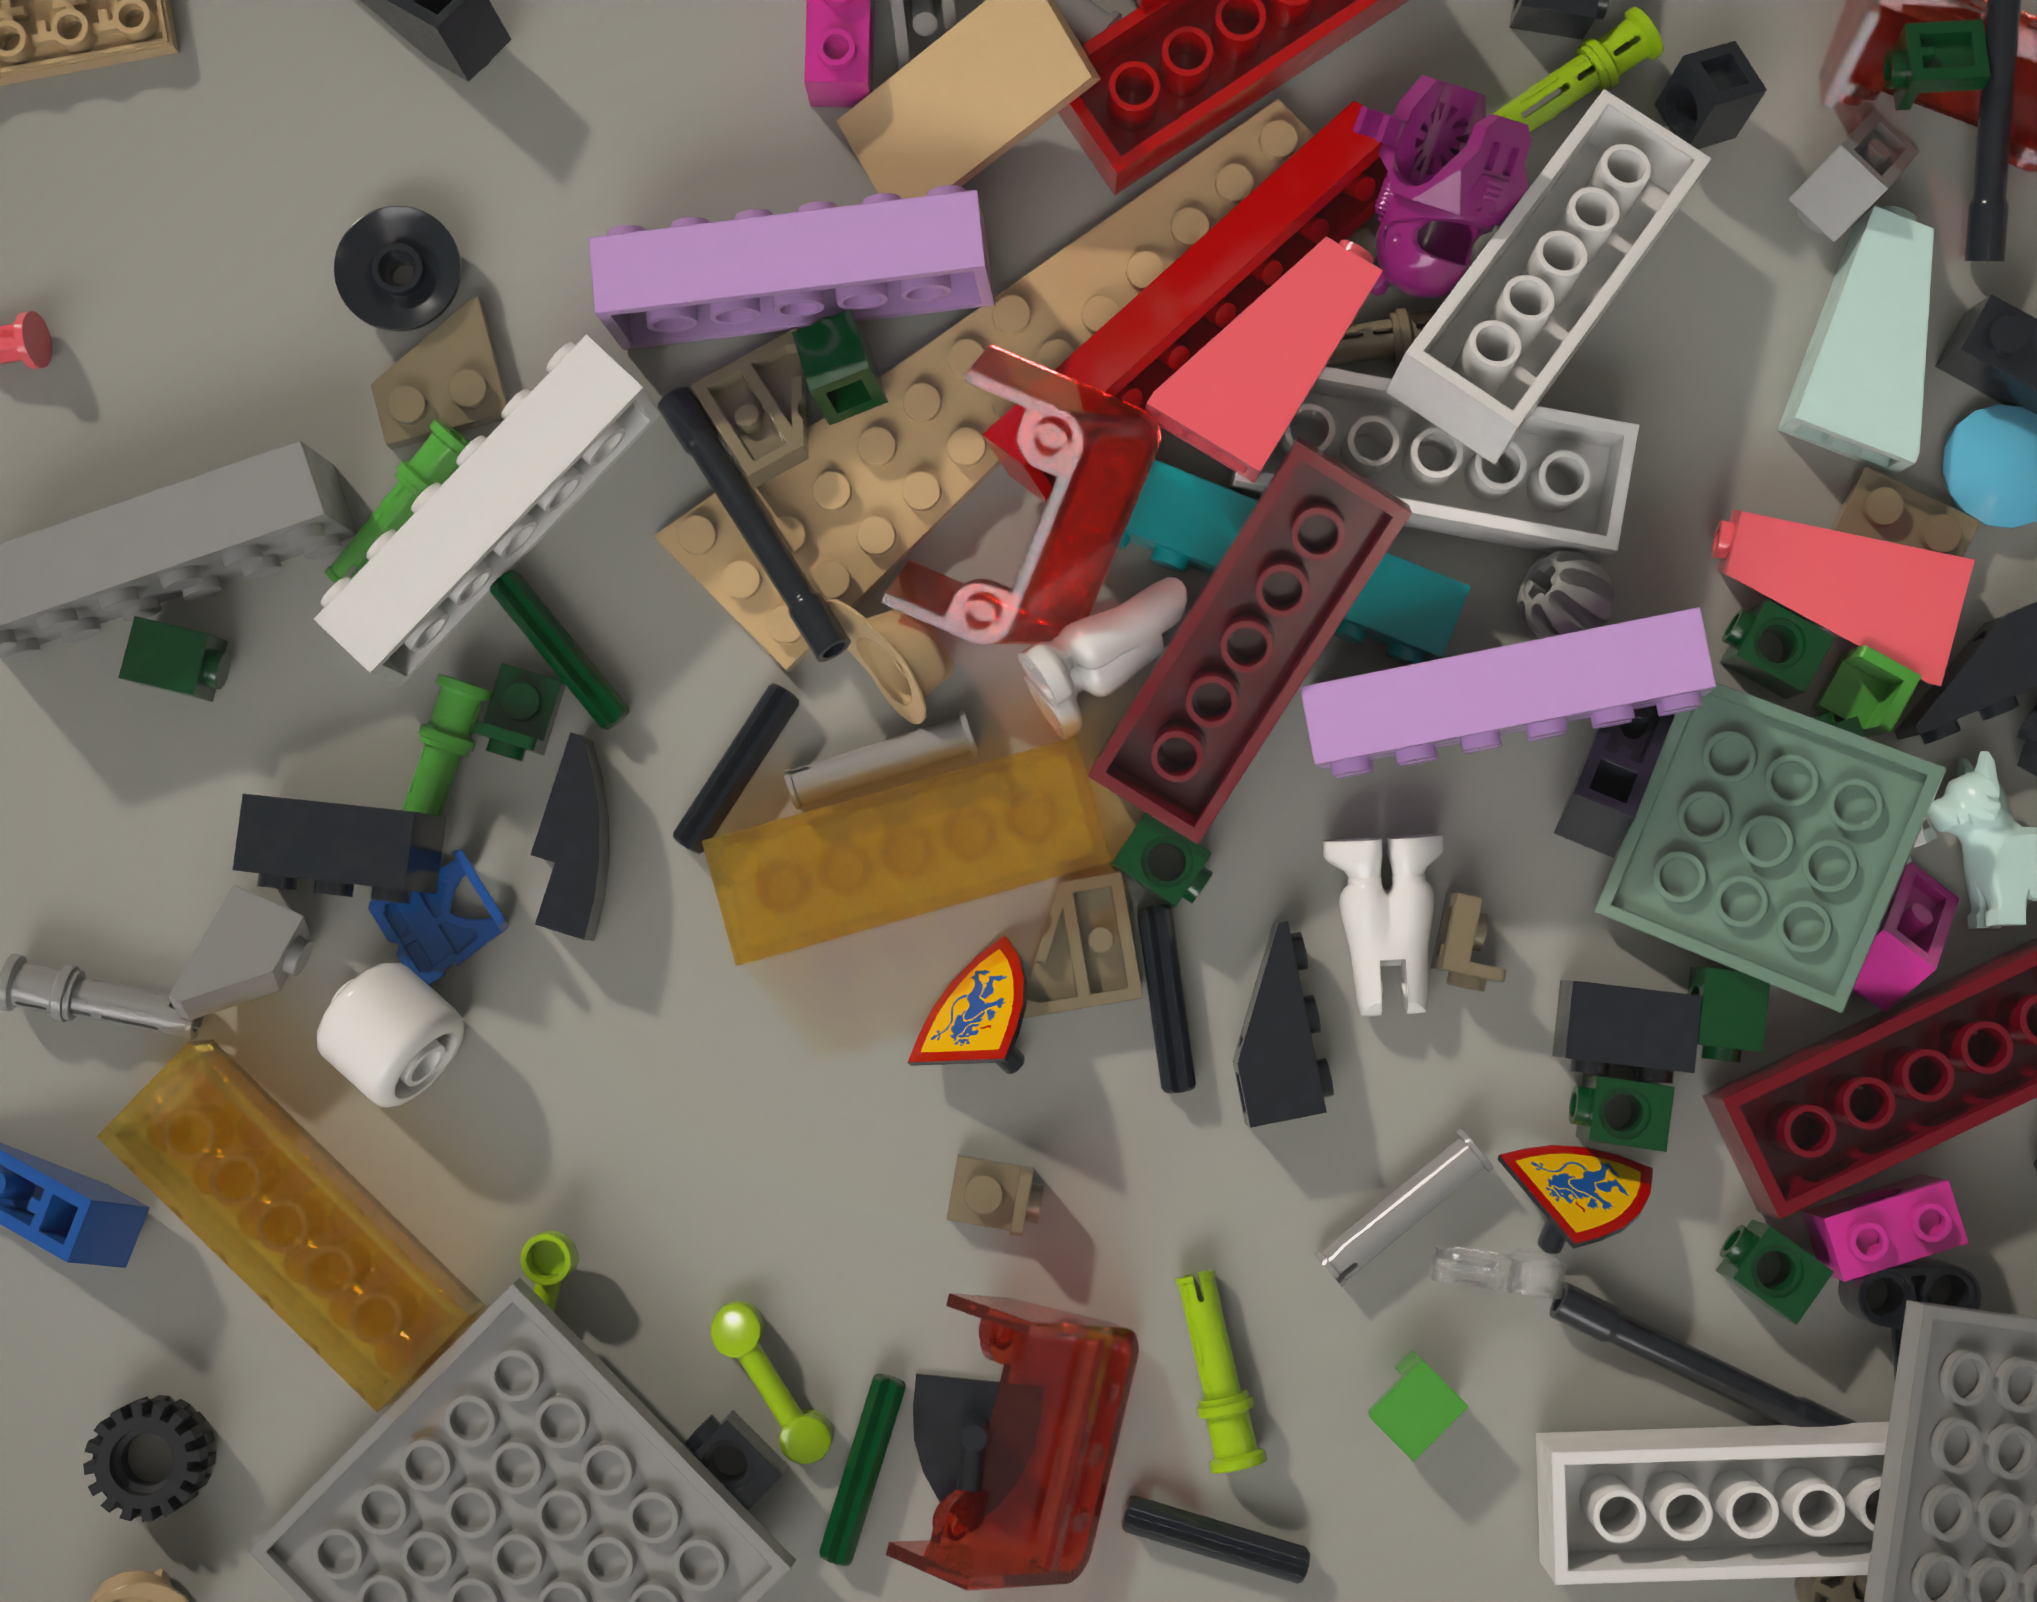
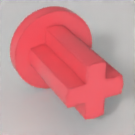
[0,311,52,369]

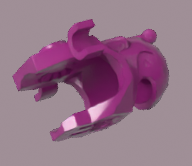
[1353,74,1532,298]

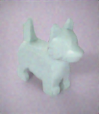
[1928,751,2037,930]

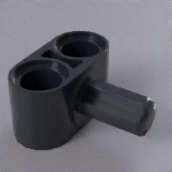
[1838,1258,1982,1382]

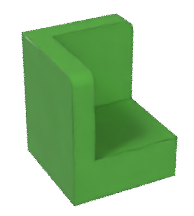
[1812,645,1922,737]
[1368,1350,1469,1462]

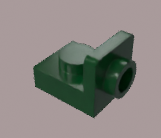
[1882,19,1991,111]
[472,663,566,762]

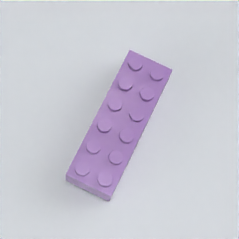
[588,185,995,350]
[1300,607,1716,779]

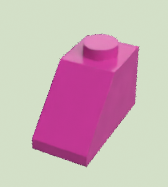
[1853,862,1960,1012]

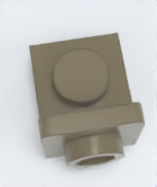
[1431,893,1507,992]
[946,1154,1044,1236]

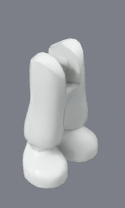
[1018,577,1189,740]
[1322,834,1444,1016]

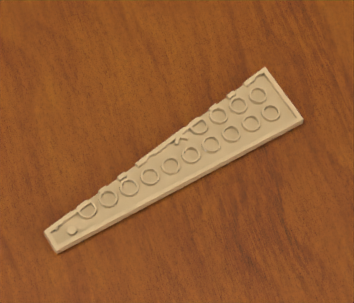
[653,99,1315,673]

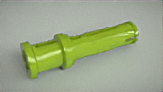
[1493,7,1664,133]
[1174,1269,1267,1474]

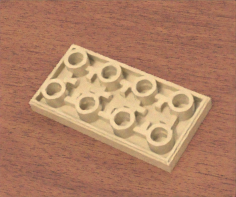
[0,0,179,86]
[836,0,1101,199]

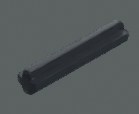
[673,683,799,854]
[1137,904,1196,1094]
[1121,1495,1310,1584]

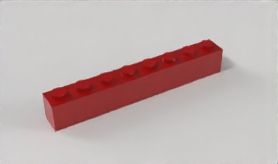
[982,100,1388,507]

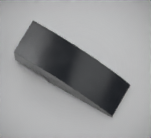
[530,732,609,941]

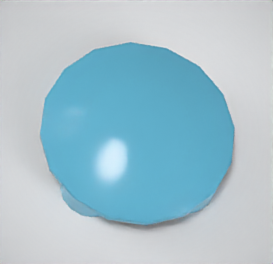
[1942,404,2037,529]

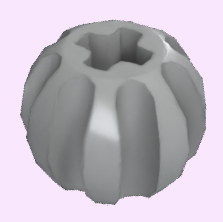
[1517,549,1615,639]

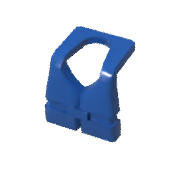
[368,849,509,986]

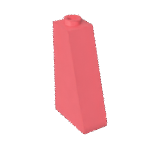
[1144,236,1383,483]
[1711,509,1975,686]

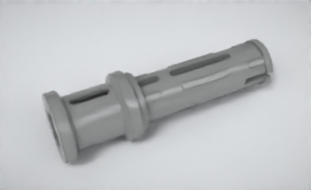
[0,954,203,1040]

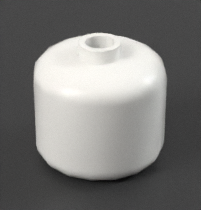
[317,963,464,1108]

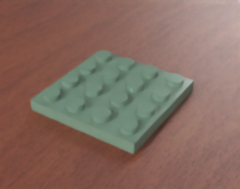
[1594,682,1947,1013]

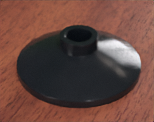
[334,206,462,332]

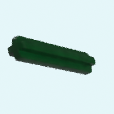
[490,569,630,730]
[819,1374,906,1566]

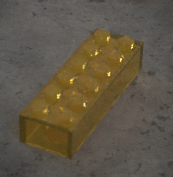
[702,737,1112,966]
[96,1039,486,1412]

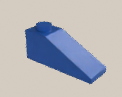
[0,1142,150,1268]

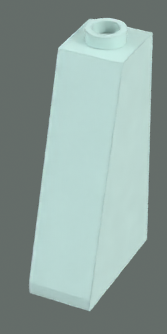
[1777,206,1934,475]

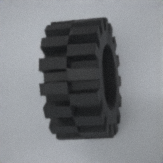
[83,1395,216,1522]

